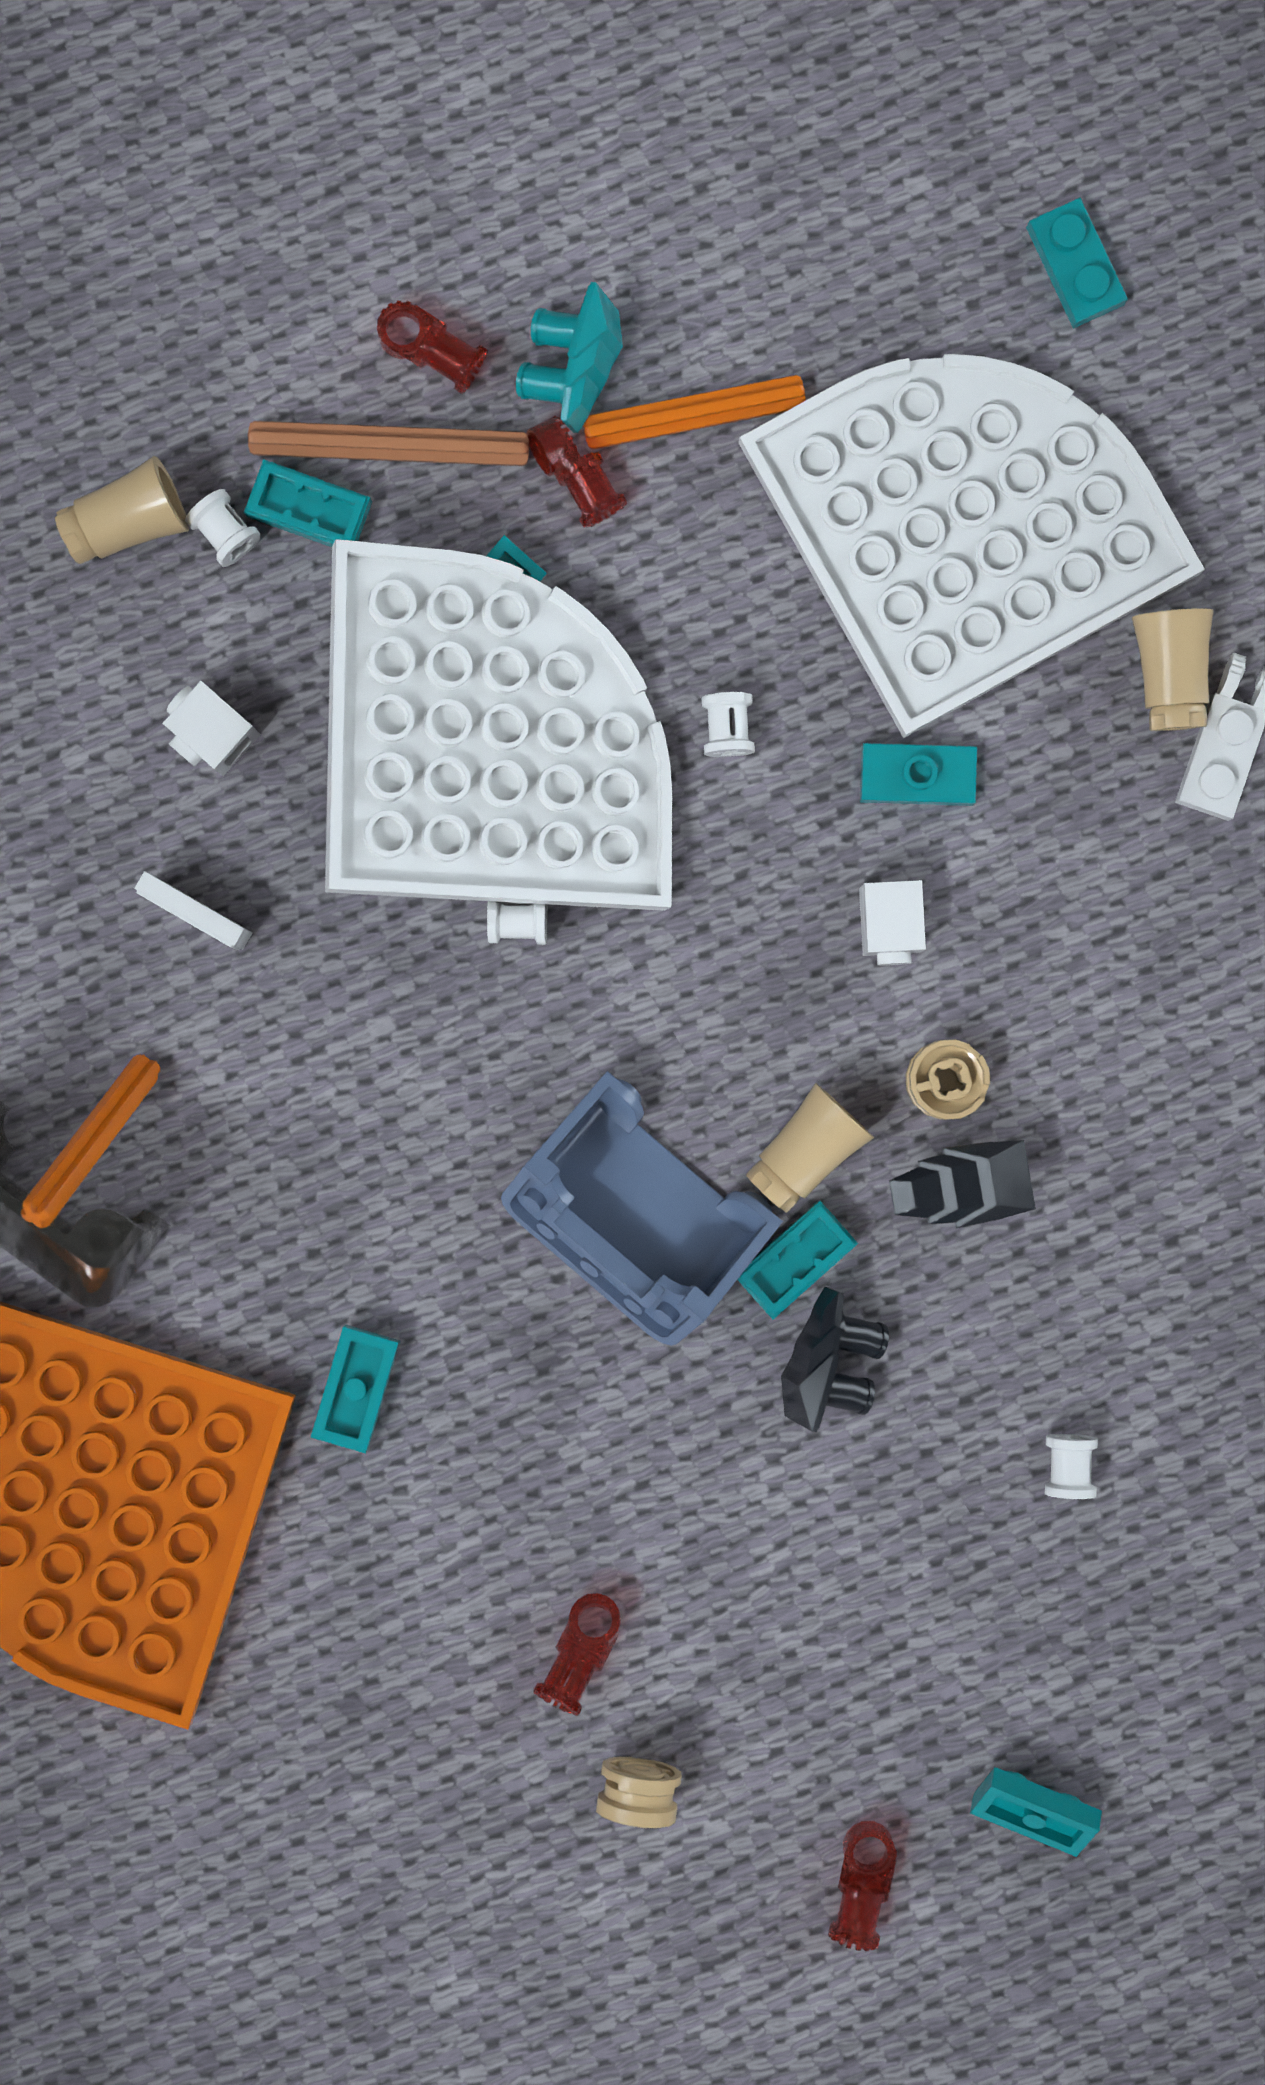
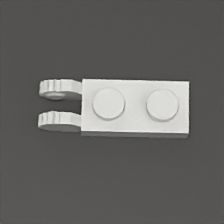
[1175,653,1265,821]

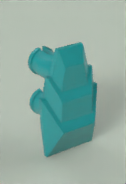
[516,282,623,433]

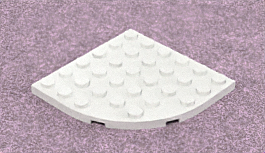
[739,354,1205,738]
[325,539,672,911]

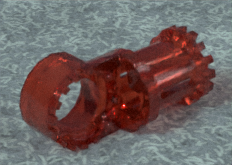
[377,300,488,395]
[527,416,627,528]
[533,1593,621,1716]
[828,1821,897,1952]

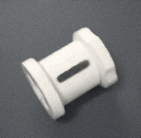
[185,489,260,567]
[702,692,755,757]
[487,901,548,945]
[1045,1434,1098,1499]

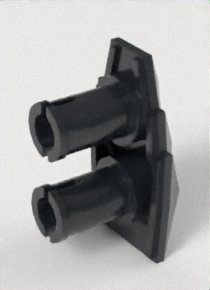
[889,1140,1036,1228]
[781,1287,889,1433]

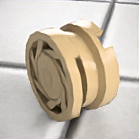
[905,1039,990,1119]
[596,1757,682,1828]

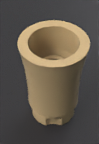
[55,456,189,564]
[1132,608,1213,731]
[746,1083,874,1213]

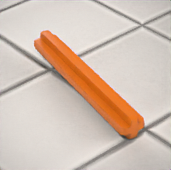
[583,375,806,450]
[21,1054,160,1228]

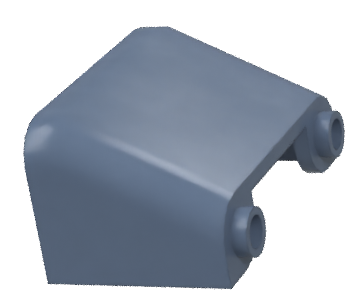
[501,1071,783,1346]

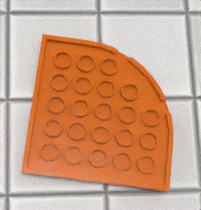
[0,1302,296,1730]

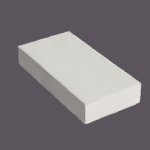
[134,871,253,951]

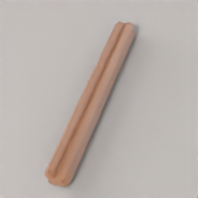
[248,421,529,466]

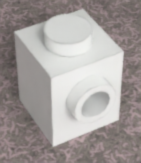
[162,681,261,777]

